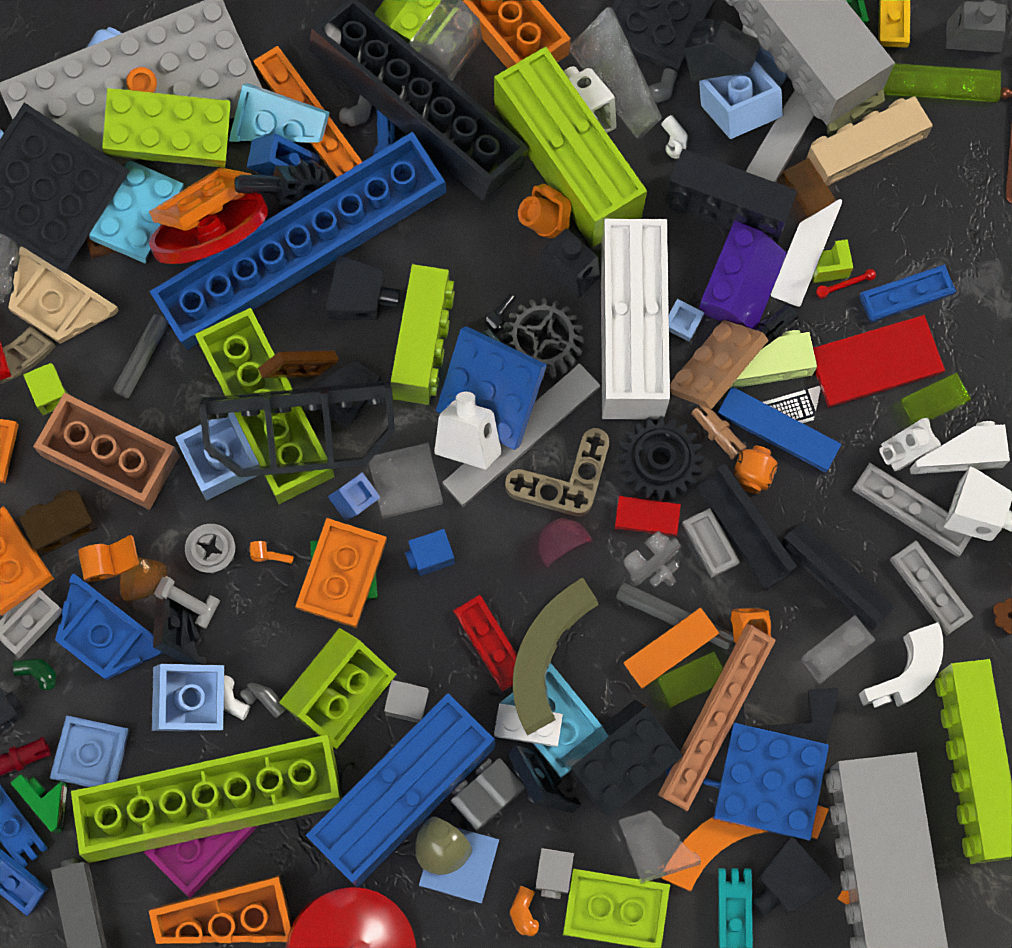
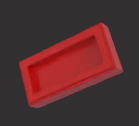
[615,496,681,537]

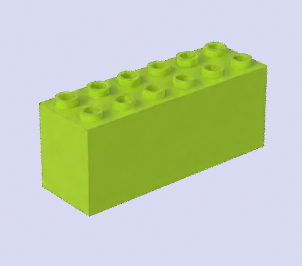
[494,46,647,248]

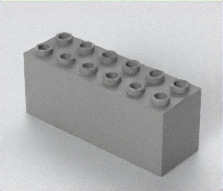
[725,0,895,125]
[826,752,948,948]

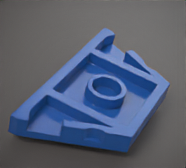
[55,573,163,680]

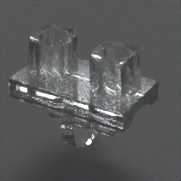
[623,531,681,587]

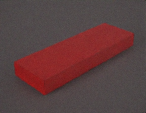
[453,595,517,693]

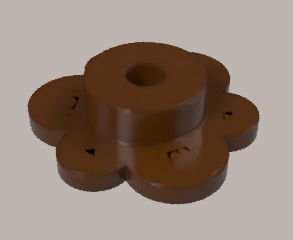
[993,598,1012,635]

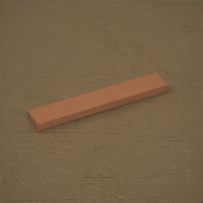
[658,624,776,811]

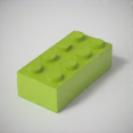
[102,88,231,168]
[391,264,455,405]

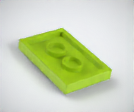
[563,869,670,948]

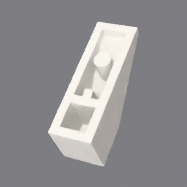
[910,421,1010,474]

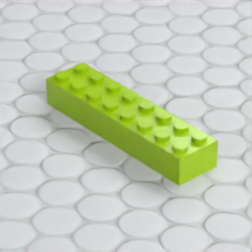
[71,734,342,863]

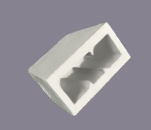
[564,66,616,133]
[435,392,501,470]
[943,466,1012,541]

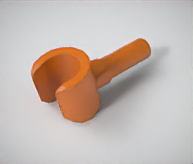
[250,541,293,564]

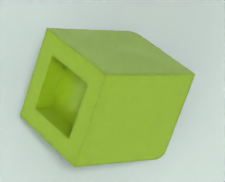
[812,239,853,283]
[23,363,68,415]

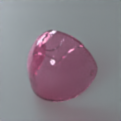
[539,518,594,568]

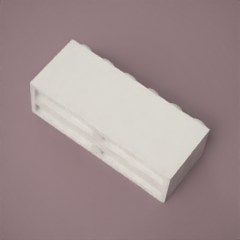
[601,219,670,419]

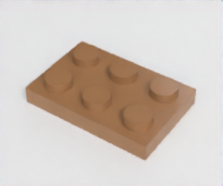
[670,320,769,409]

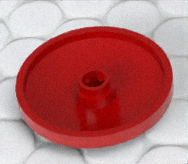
[149,193,268,264]
[286,887,416,948]

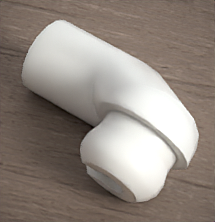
[223,675,250,720]

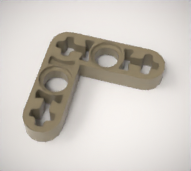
[505,428,609,516]

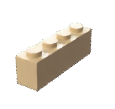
[806,96,933,188]

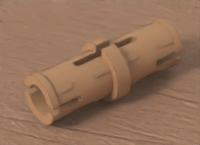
[691,405,746,460]

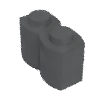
[451,758,525,832]

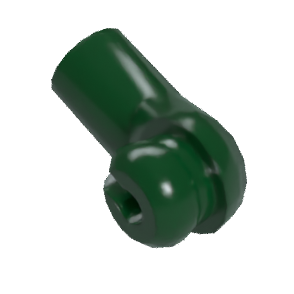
[13,659,57,691]

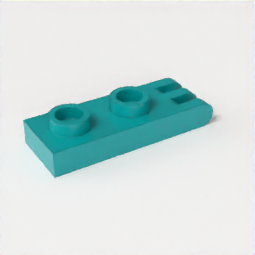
[718,868,753,948]

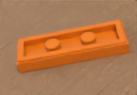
[623,607,720,689]

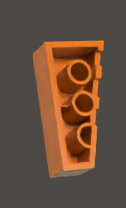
[149,874,293,944]

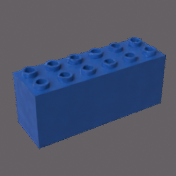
[306,693,495,888]

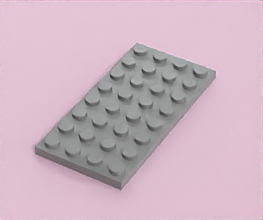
[0,0,262,166]

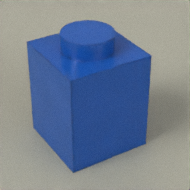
[405,529,455,576]

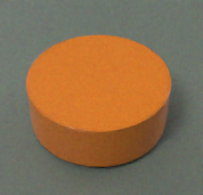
[126,67,157,93]

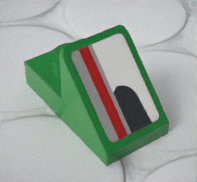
[11,774,67,835]

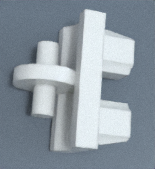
[879,418,941,471]

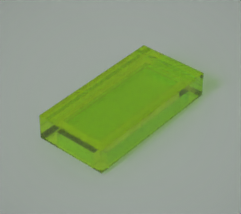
[901,373,971,424]
[656,651,723,708]

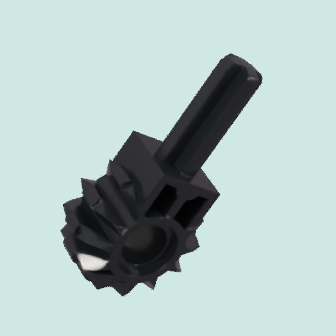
[234,159,330,206]

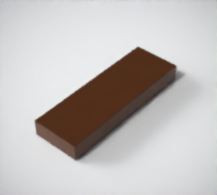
[258,351,339,378]

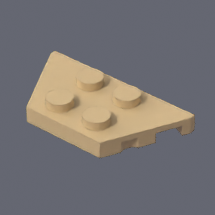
[8,246,119,344]

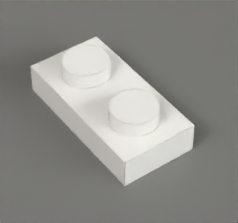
[494,703,563,747]

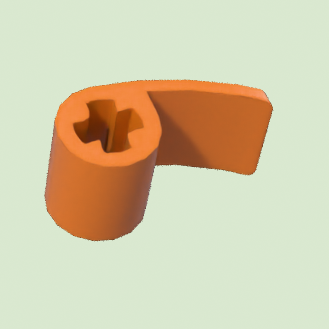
[78,535,139,583]

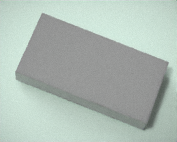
[682,508,740,578]

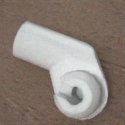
[661,115,689,159]

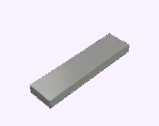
[852,463,972,557]

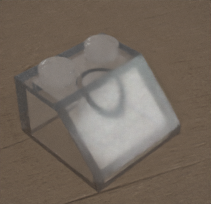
[409,0,483,81]

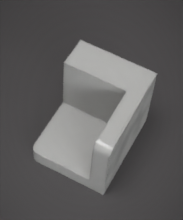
[384,680,429,723]

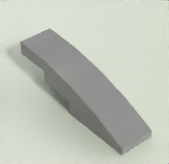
[746,90,814,182]

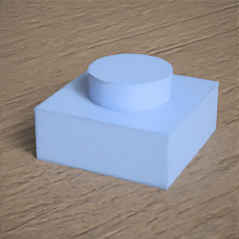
[669,299,704,342]

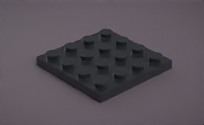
[0,102,130,273]

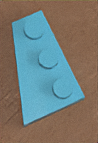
[229,83,330,142]

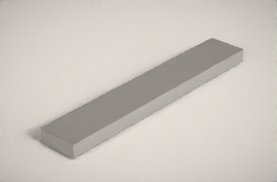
[442,363,600,507]

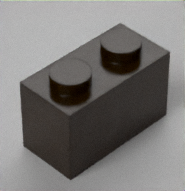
[19,489,98,557]

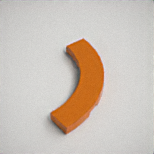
[660,805,829,891]

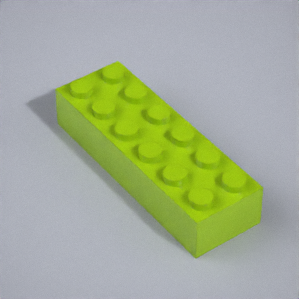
[195,308,335,504]
[935,659,1012,864]

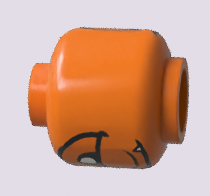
[733,445,778,494]

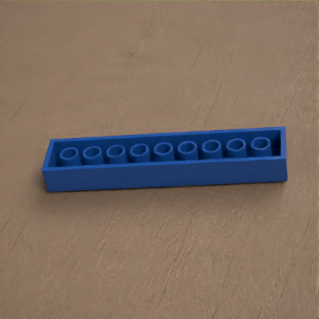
[149,132,447,350]

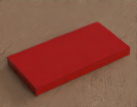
[813,315,945,408]

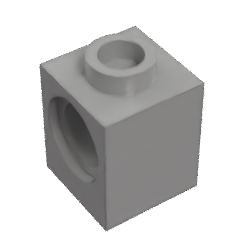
[535,848,574,899]

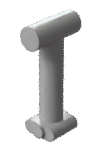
[154,576,220,629]

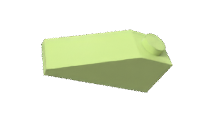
[729,330,817,389]

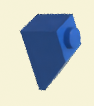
[247,133,320,176]

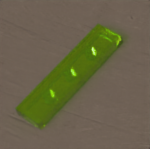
[883,63,1001,102]

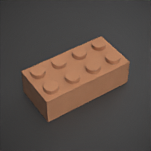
[33,393,180,510]

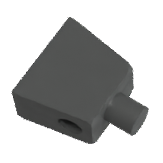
[946,0,1006,53]

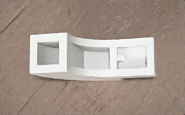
[859,622,943,708]

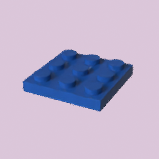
[436,326,547,450]
[713,723,829,841]

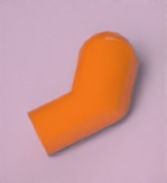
[510,886,539,936]

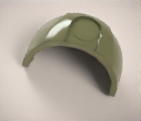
[415,817,472,875]

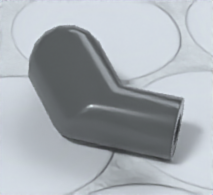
[640,69,678,104]
[339,95,372,126]
[240,682,286,718]

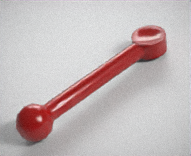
[816,269,876,299]

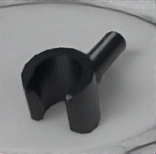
[485,294,515,334]

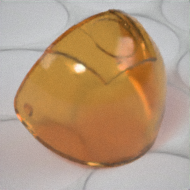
[120,557,167,601]

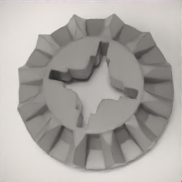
[185,524,236,574]

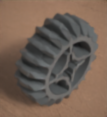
[501,298,584,380]

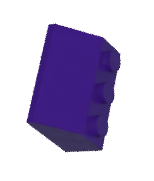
[699,220,787,330]

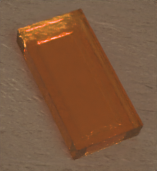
[782,158,836,217]

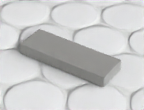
[890,541,974,636]

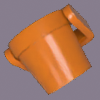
[518,184,571,239]

